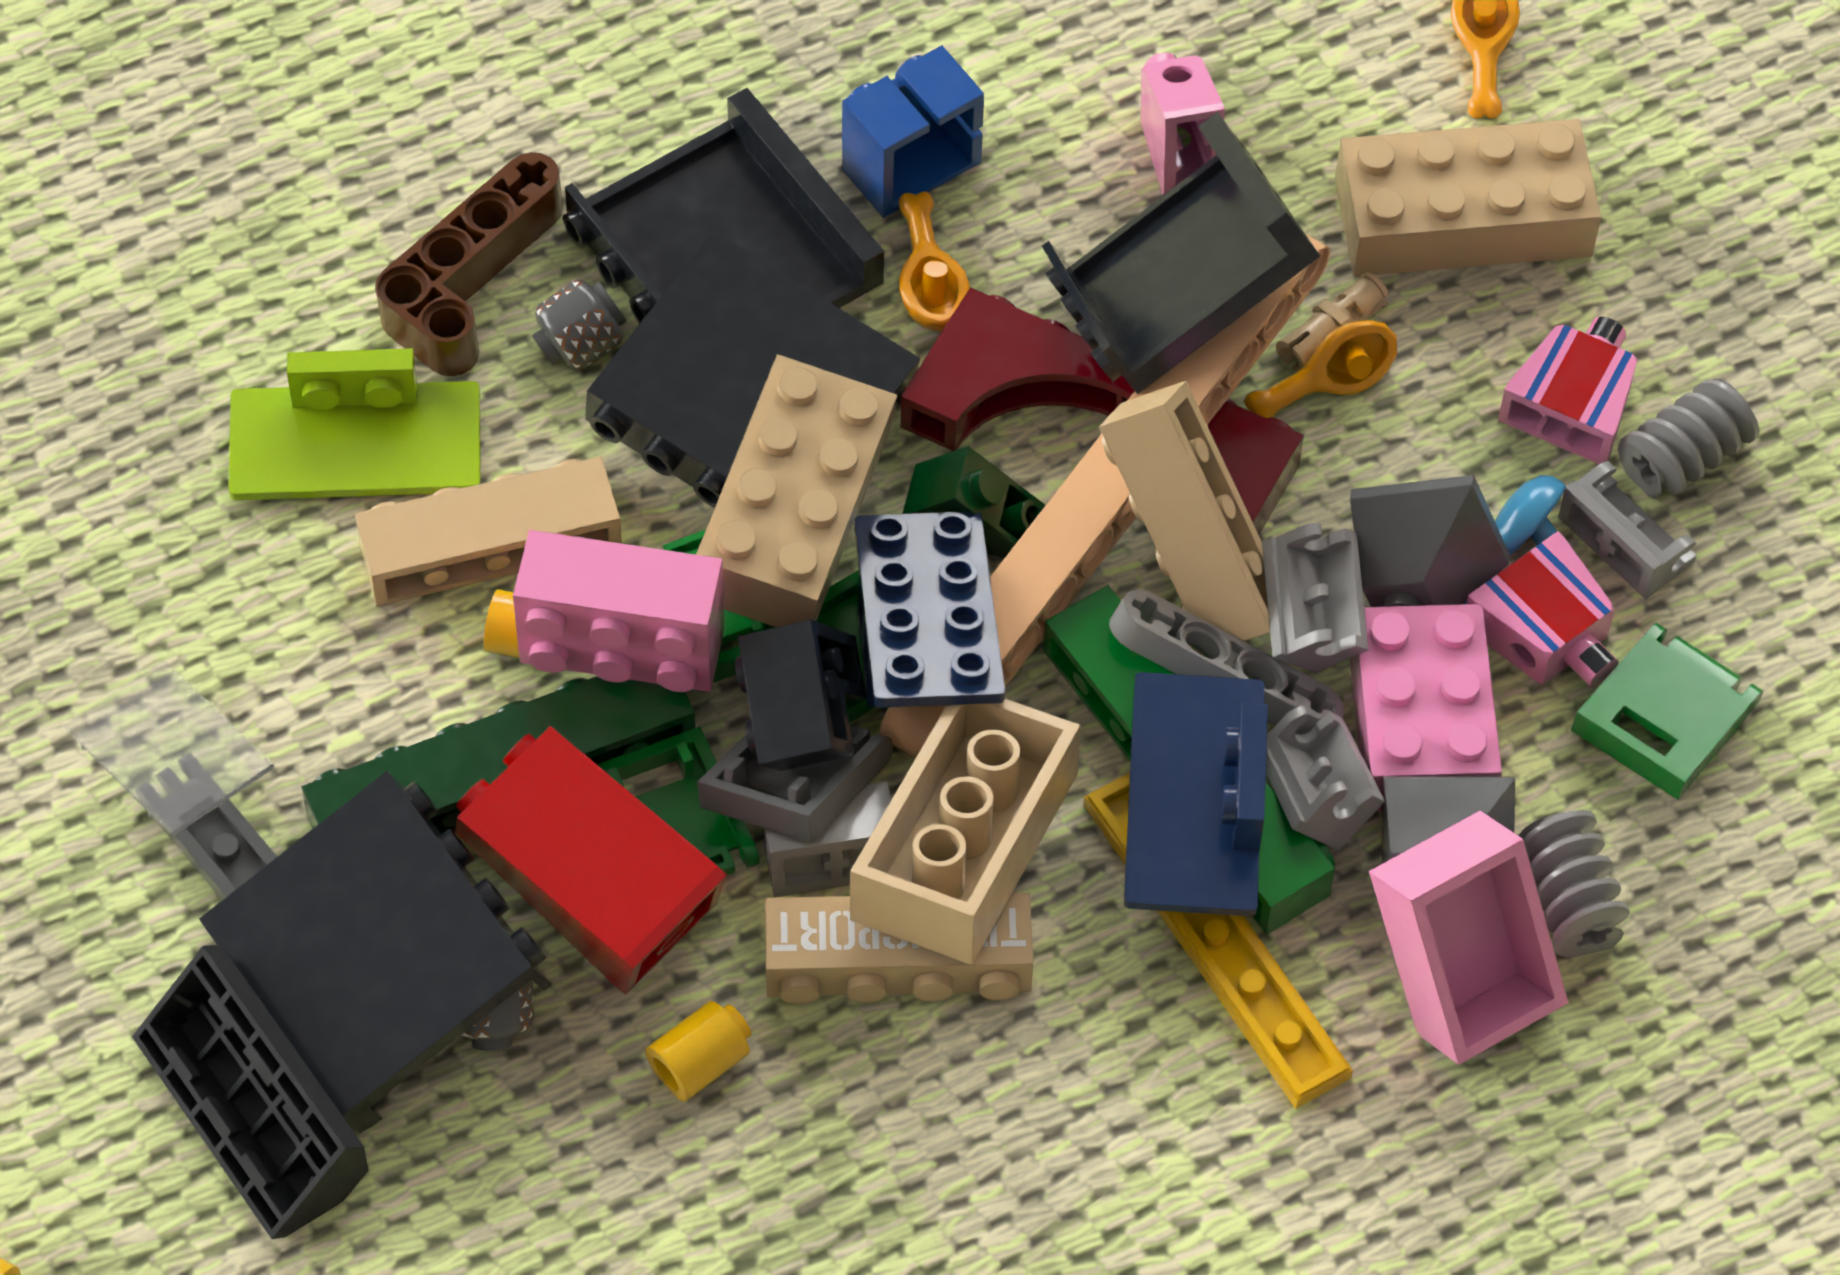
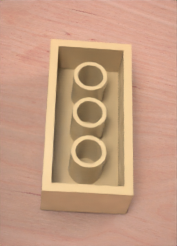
[1335,119,1601,277]
[696,354,897,627]
[850,698,1080,965]

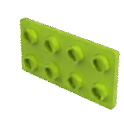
[228,348,481,501]

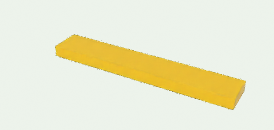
[1083,772,1353,1109]

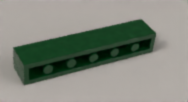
[301,676,696,834]

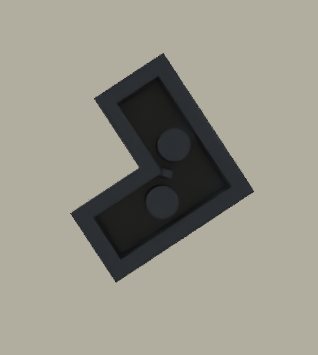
[735,619,866,771]

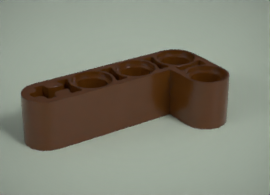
[375,152,563,377]

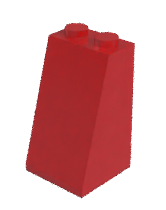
[455,726,727,995]

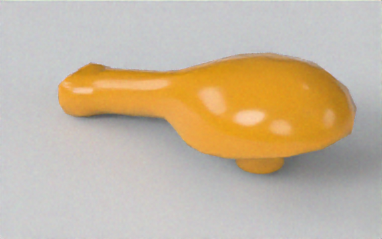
[1451,0,1520,119]
[898,191,970,332]
[1244,320,1397,418]

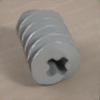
[1618,379,1760,498]
[1518,810,1630,958]

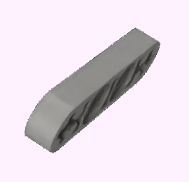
[1109,590,1344,734]

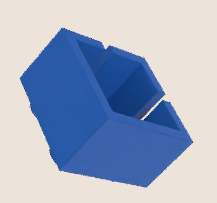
[842,45,984,218]

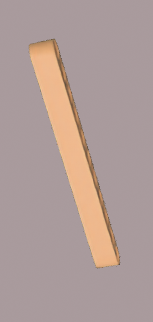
[879,233,1330,759]

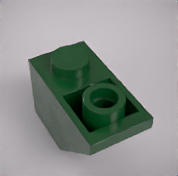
[902,446,1046,558]

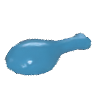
[1463,475,1566,604]

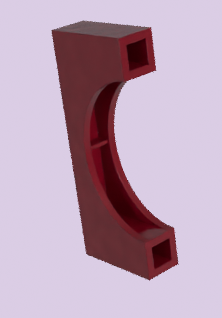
[900,287,1304,535]

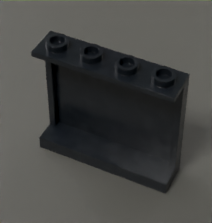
[562,88,884,324]
[1042,112,1320,394]
[585,231,920,507]
[199,770,552,1134]

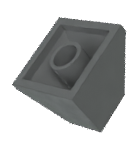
[1350,475,1510,607]
[1382,776,1515,864]

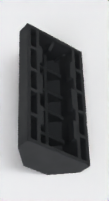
[132,945,369,1239]

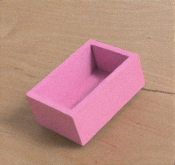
[513,530,725,692]
[1350,604,1502,811]
[1369,811,1568,1065]

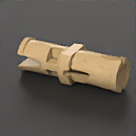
[1276,272,1389,372]

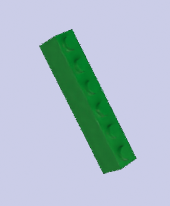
[1043,585,1335,935]

